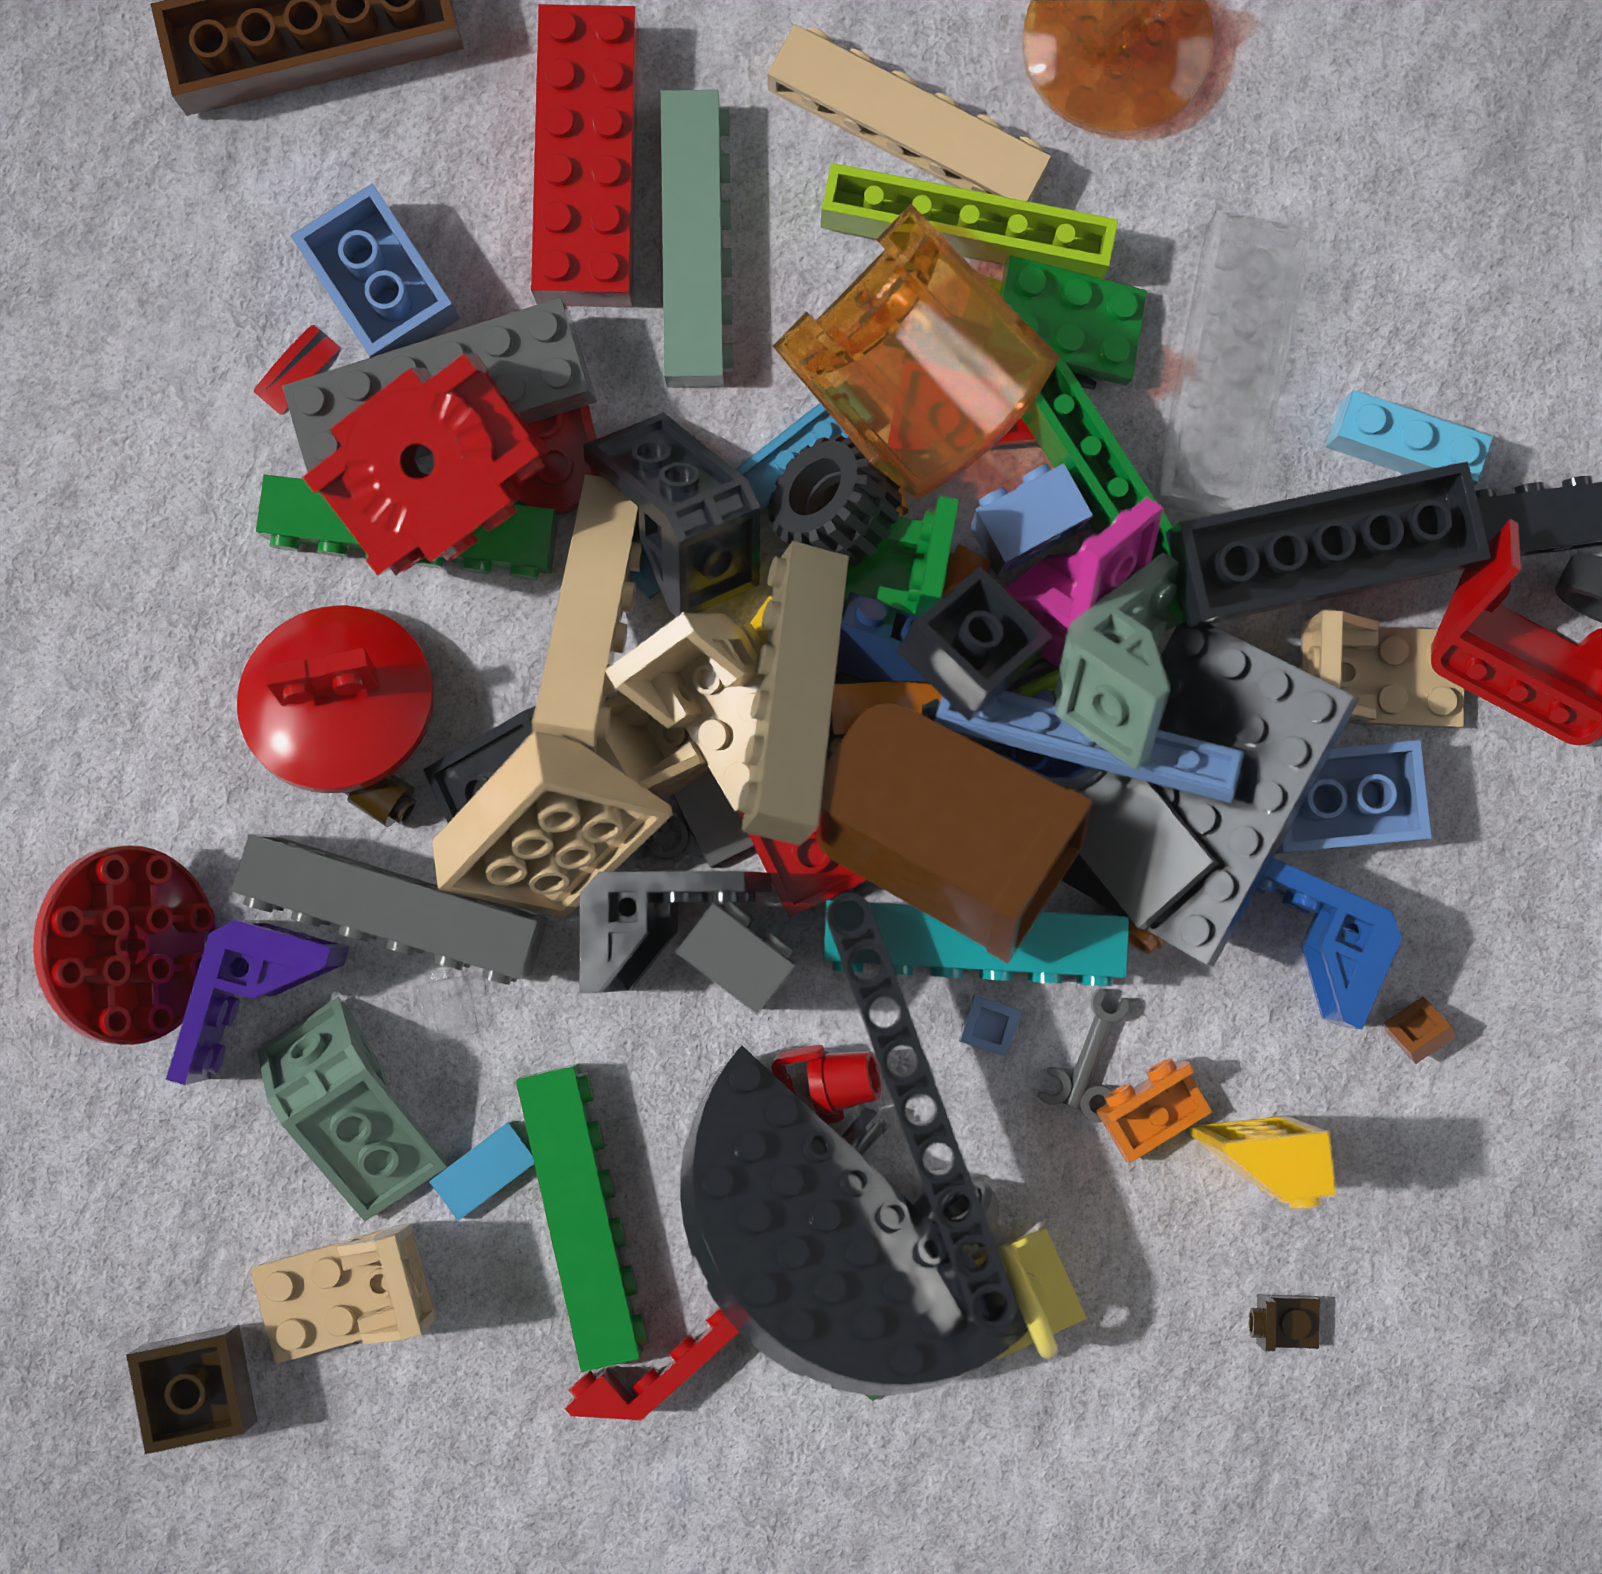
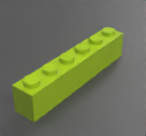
[821,162,1118,279]

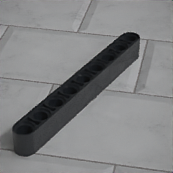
[826,893,1017,1331]

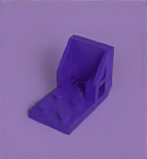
[165,920,350,1085]

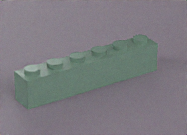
[661,89,733,388]

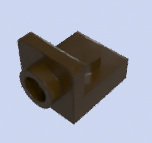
[1249,1294,1320,1352]

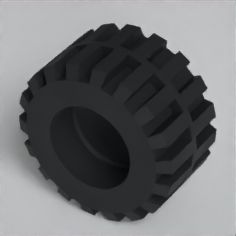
[768,435,902,567]

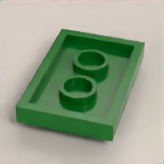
[990,255,1147,386]

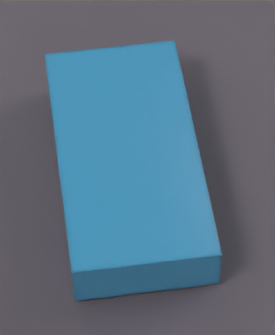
[429,1121,534,1221]

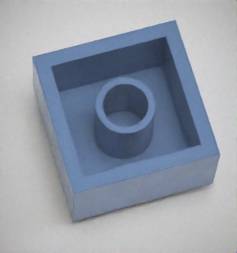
[970,463,1093,577]

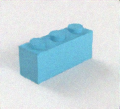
[1326,390,1493,485]

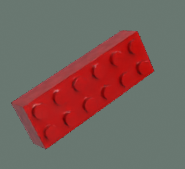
[531,4,639,307]

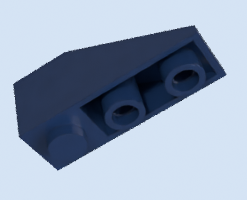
[836,592,926,681]

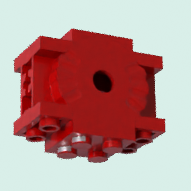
[302,353,549,576]

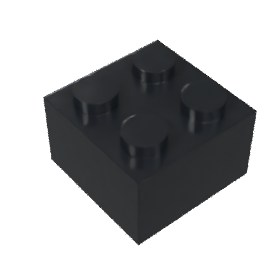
[897,566,1053,722]

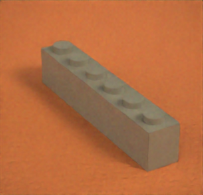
[738,541,849,845]

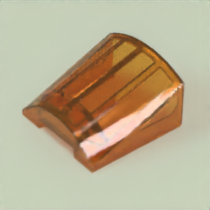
[773,204,1059,499]

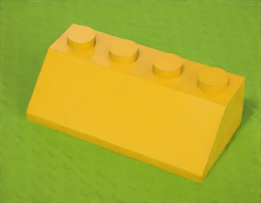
[1189,1115,1336,1208]

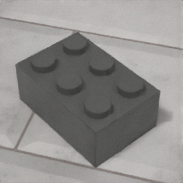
[676,902,795,1015]

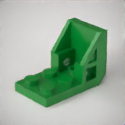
[843,496,959,616]

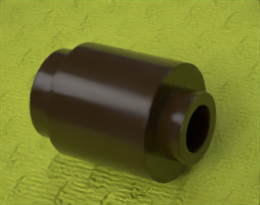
[343,773,417,827]

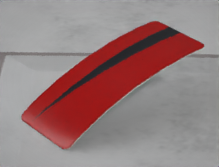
[254,325,340,415]

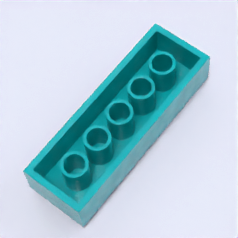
[823,900,1129,987]

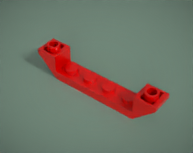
[565,1307,739,1421]

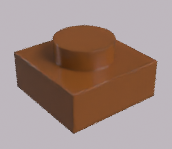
[1383,996,1456,1064]

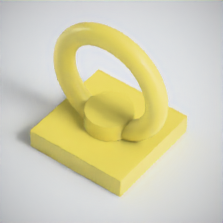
[972,1226,1087,1360]

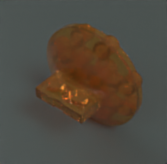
[1022,0,1214,136]

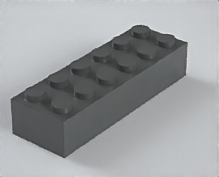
[282,297,597,472]
[231,834,548,985]

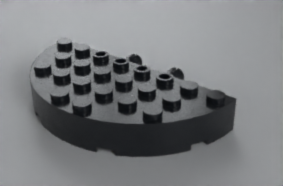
[680,1045,1029,1396]

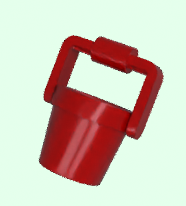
[771,1045,881,1124]

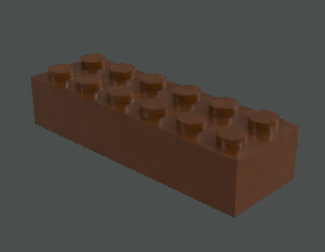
[150,0,464,116]

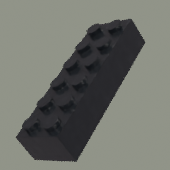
[1165,461,1491,629]

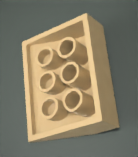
[432,731,673,918]

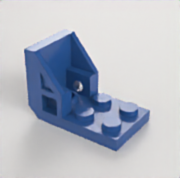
[1255,858,1402,1030]

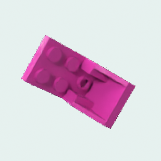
[1004,498,1163,669]

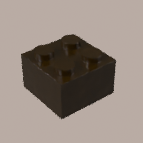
[126,1324,258,1455]

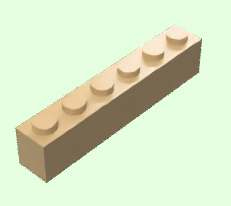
[767,24,1051,202]
[532,474,643,753]

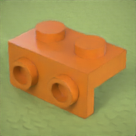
[1096,1058,1212,1163]

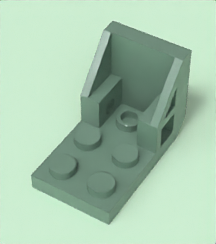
[1053,553,1179,771]
[257,997,447,1222]

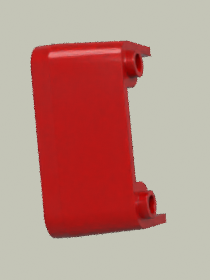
[1431,519,1602,745]

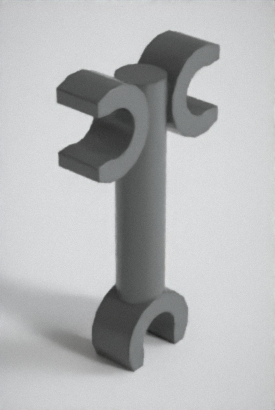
[1037,989,1129,1123]

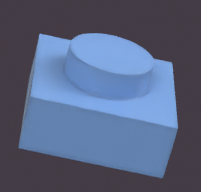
[959,995,1022,1057]

